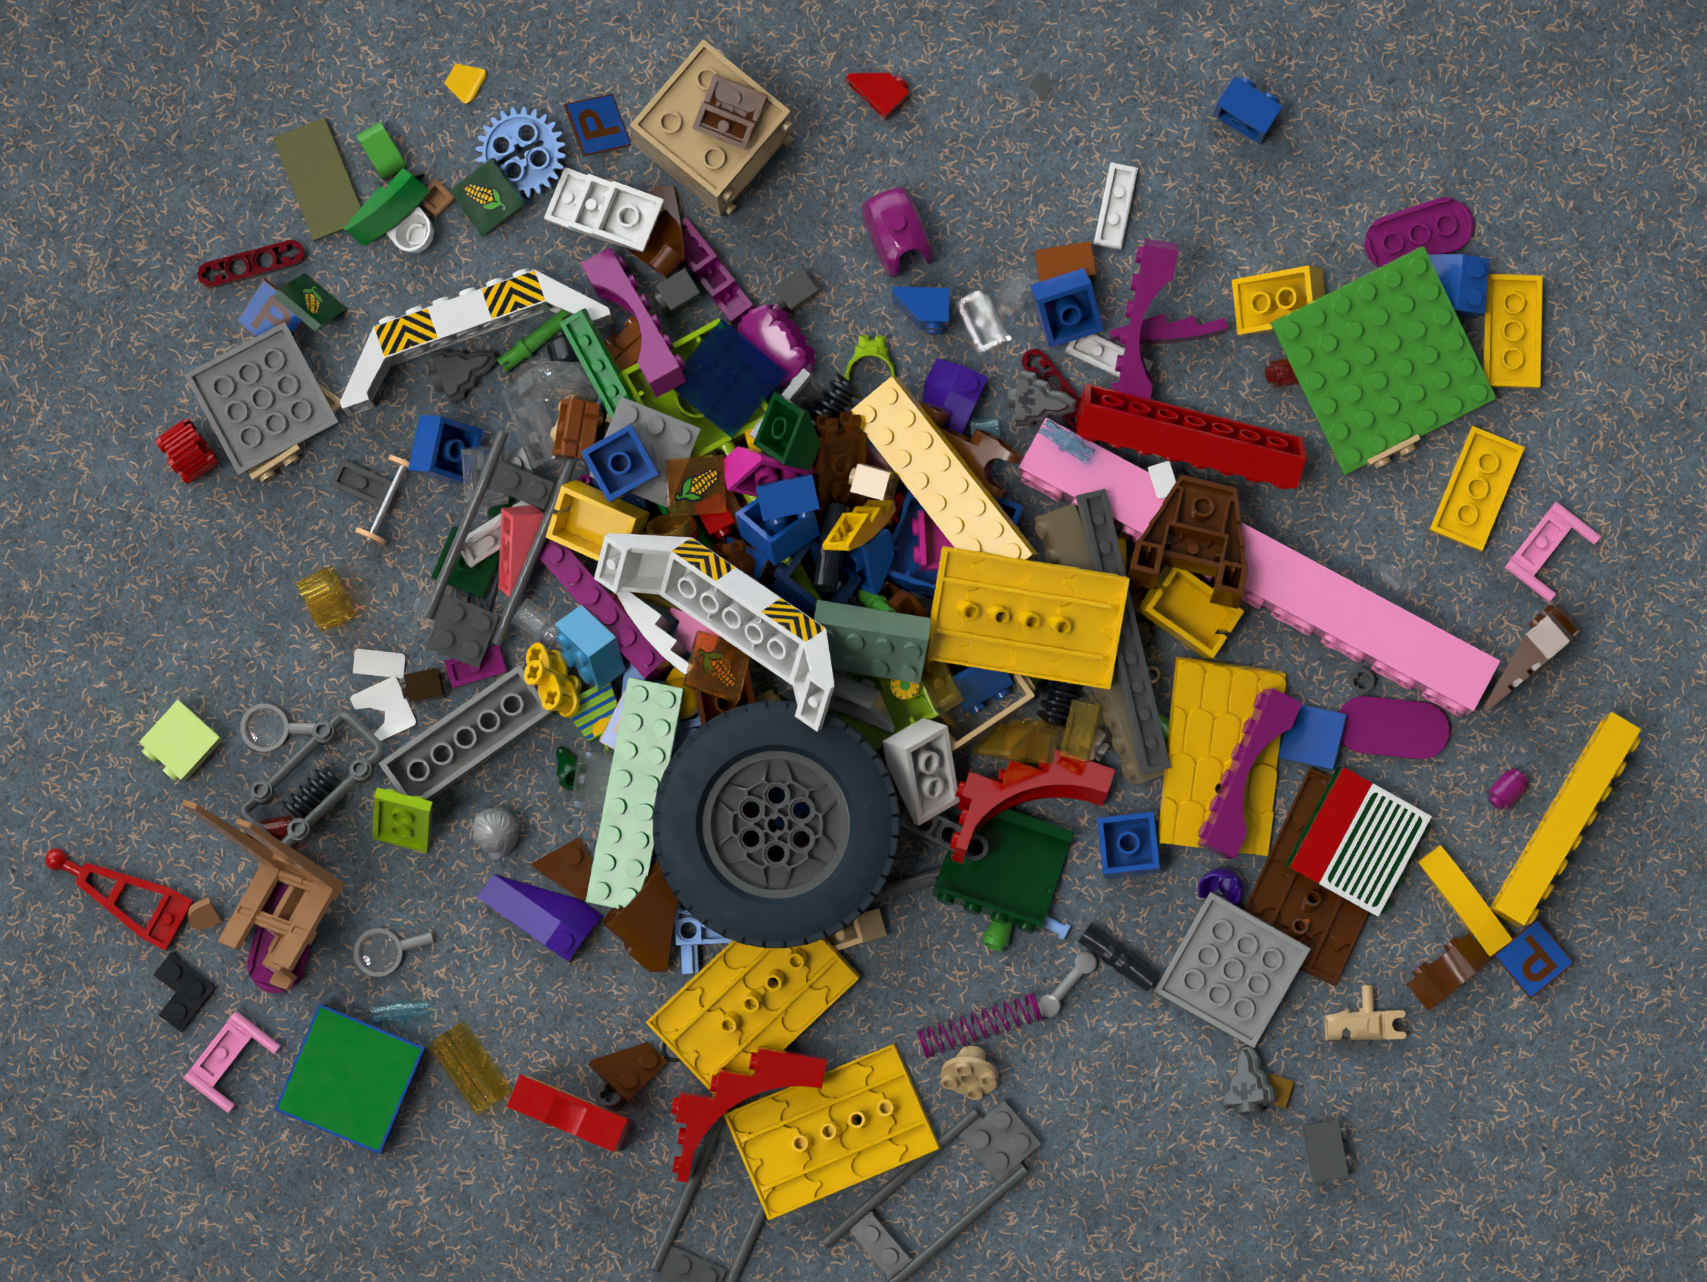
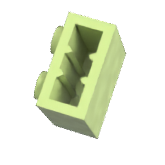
[139,700,223,782]

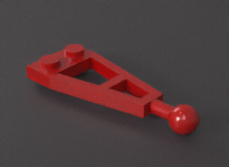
[45,848,194,951]

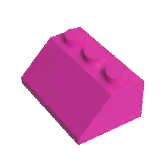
[721,446,813,497]

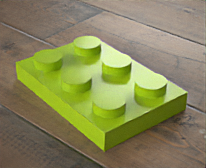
[372,788,433,853]

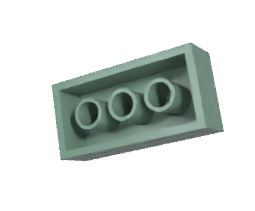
[814,600,931,683]

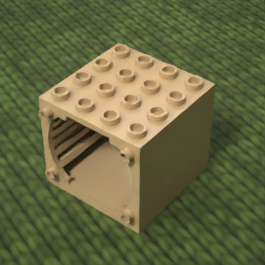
[630,39,794,217]

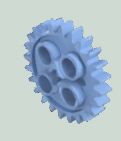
[475,107,567,198]

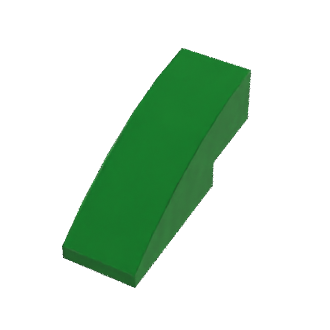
[343,168,430,246]

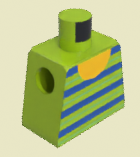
[570,682,618,752]

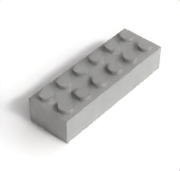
[379,665,554,801]

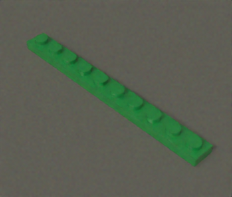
[559,308,714,547]

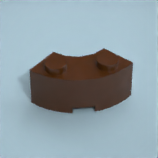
[1407,933,1491,1011]

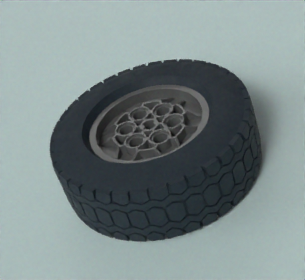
[653,701,900,948]

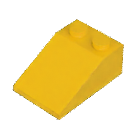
[1232,265,1325,335]

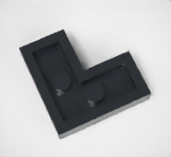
[153,952,216,1032]

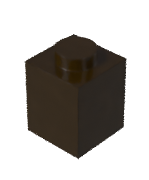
[401,668,445,704]

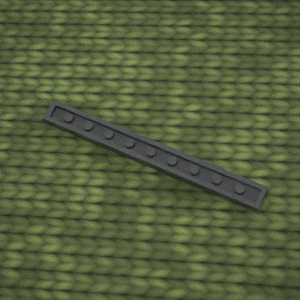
[1076,489,1171,775]

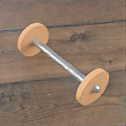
[355,455,416,546]

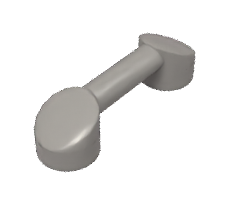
[1037,951,1097,1018]

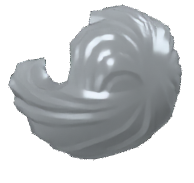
[472,806,520,859]

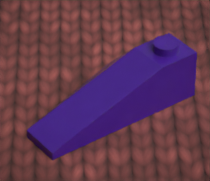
[922,358,988,435]
[477,874,602,962]

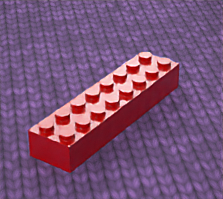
[1076,383,1306,490]

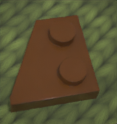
[588,1042,668,1103]

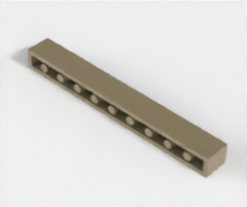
[1034,503,1165,785]

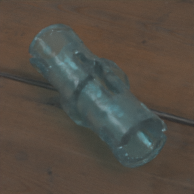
[1038,418,1095,465]
[371,999,430,1023]

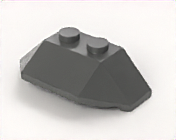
[786,669,895,735]

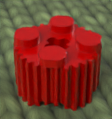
[155,418,218,485]

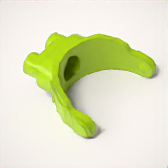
[844,334,897,380]

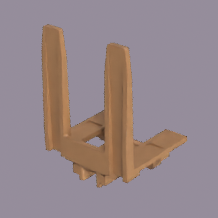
[181,800,345,991]

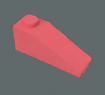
[498,505,544,597]

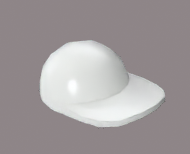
[386,205,434,253]

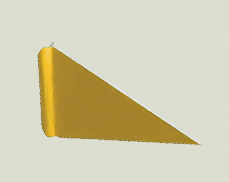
[444,63,486,103]

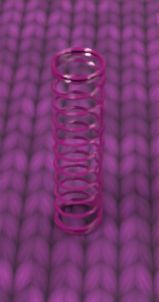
[917,992,1042,1059]

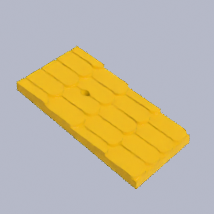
[925,546,1130,690]
[1157,657,1286,856]
[646,938,861,1095]
[723,1044,941,1220]

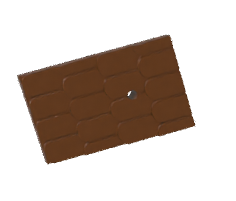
[1243,767,1369,986]

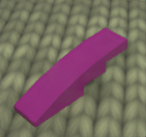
[681,217,755,326]
[1109,313,1228,344]

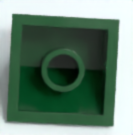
[753,392,820,471]

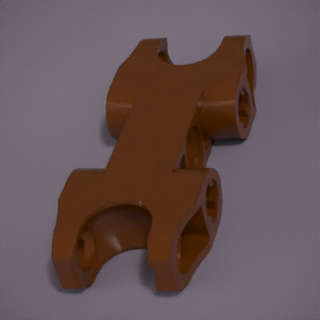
[918,401,1024,499]

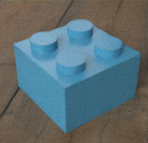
[555,605,626,690]

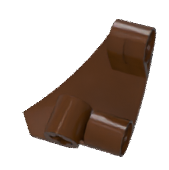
[627,186,685,279]
[603,860,678,972]

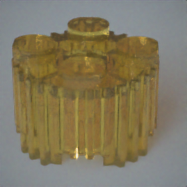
[296,565,356,632]

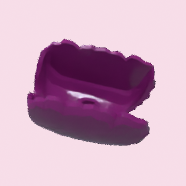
[861,187,935,278]
[735,303,816,387]

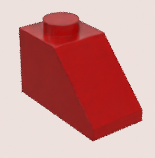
[846,73,909,121]

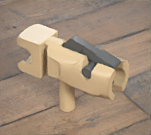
[1324,985,1406,1049]

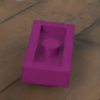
[444,645,507,689]

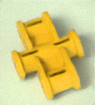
[524,643,581,718]

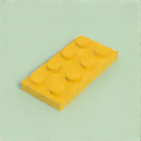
[1483,274,1543,389]
[1429,426,1525,552]

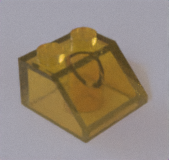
[973,720,1057,764]

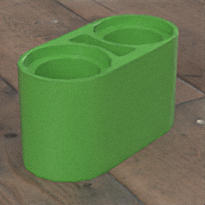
[356,122,407,181]

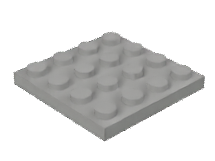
[184,322,338,475]
[1154,891,1311,1048]

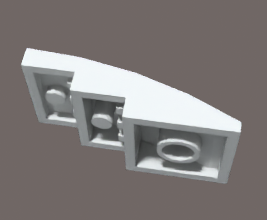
[544,167,665,252]
[616,591,702,682]

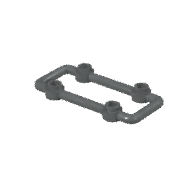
[239,710,385,847]

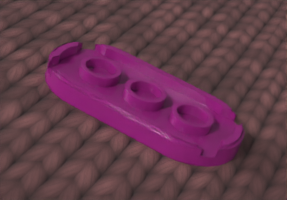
[1364,197,1474,268]
[1338,696,1449,760]
[247,883,312,993]

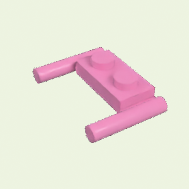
[1504,501,1601,602]
[183,1011,281,1114]

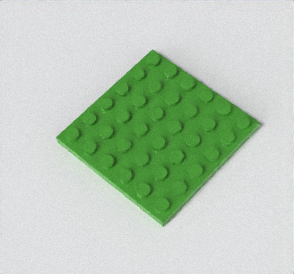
[1270,246,1496,475]

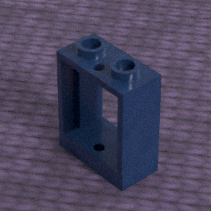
[770,540,863,620]

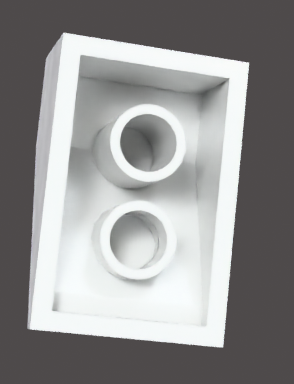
[883,718,960,825]

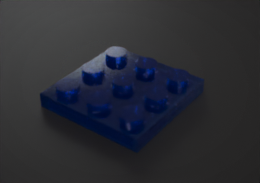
[672,319,787,439]

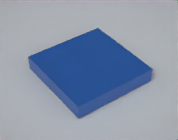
[1278,705,1348,771]

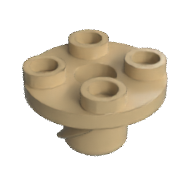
[941,1046,999,1100]

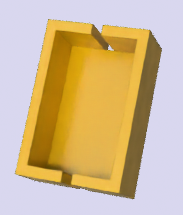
[546,480,650,561]
[1136,566,1244,658]

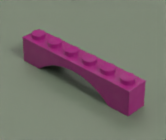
[1111,238,1178,399]
[580,247,687,398]
[539,540,672,682]
[1197,688,1302,859]

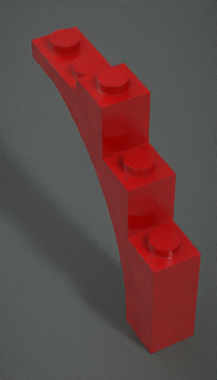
[949,748,1115,863]
[671,1046,827,1183]

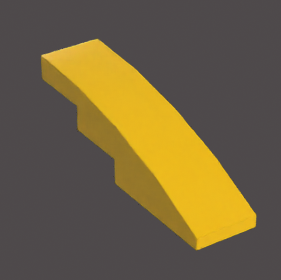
[822,500,896,551]
[1417,845,1513,957]

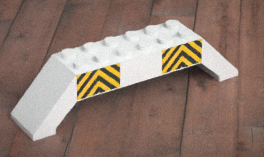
[340,268,614,417]
[594,533,835,732]

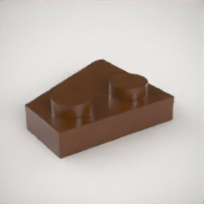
[531,837,593,901]

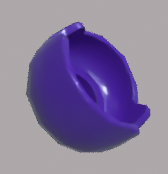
[1198,867,1244,906]

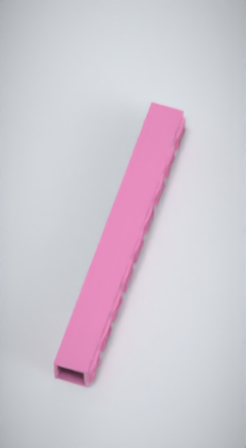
[1017,418,1500,717]

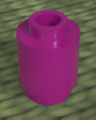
[1487,768,1529,810]

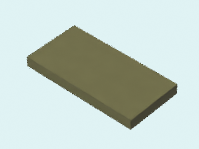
[273,117,361,242]

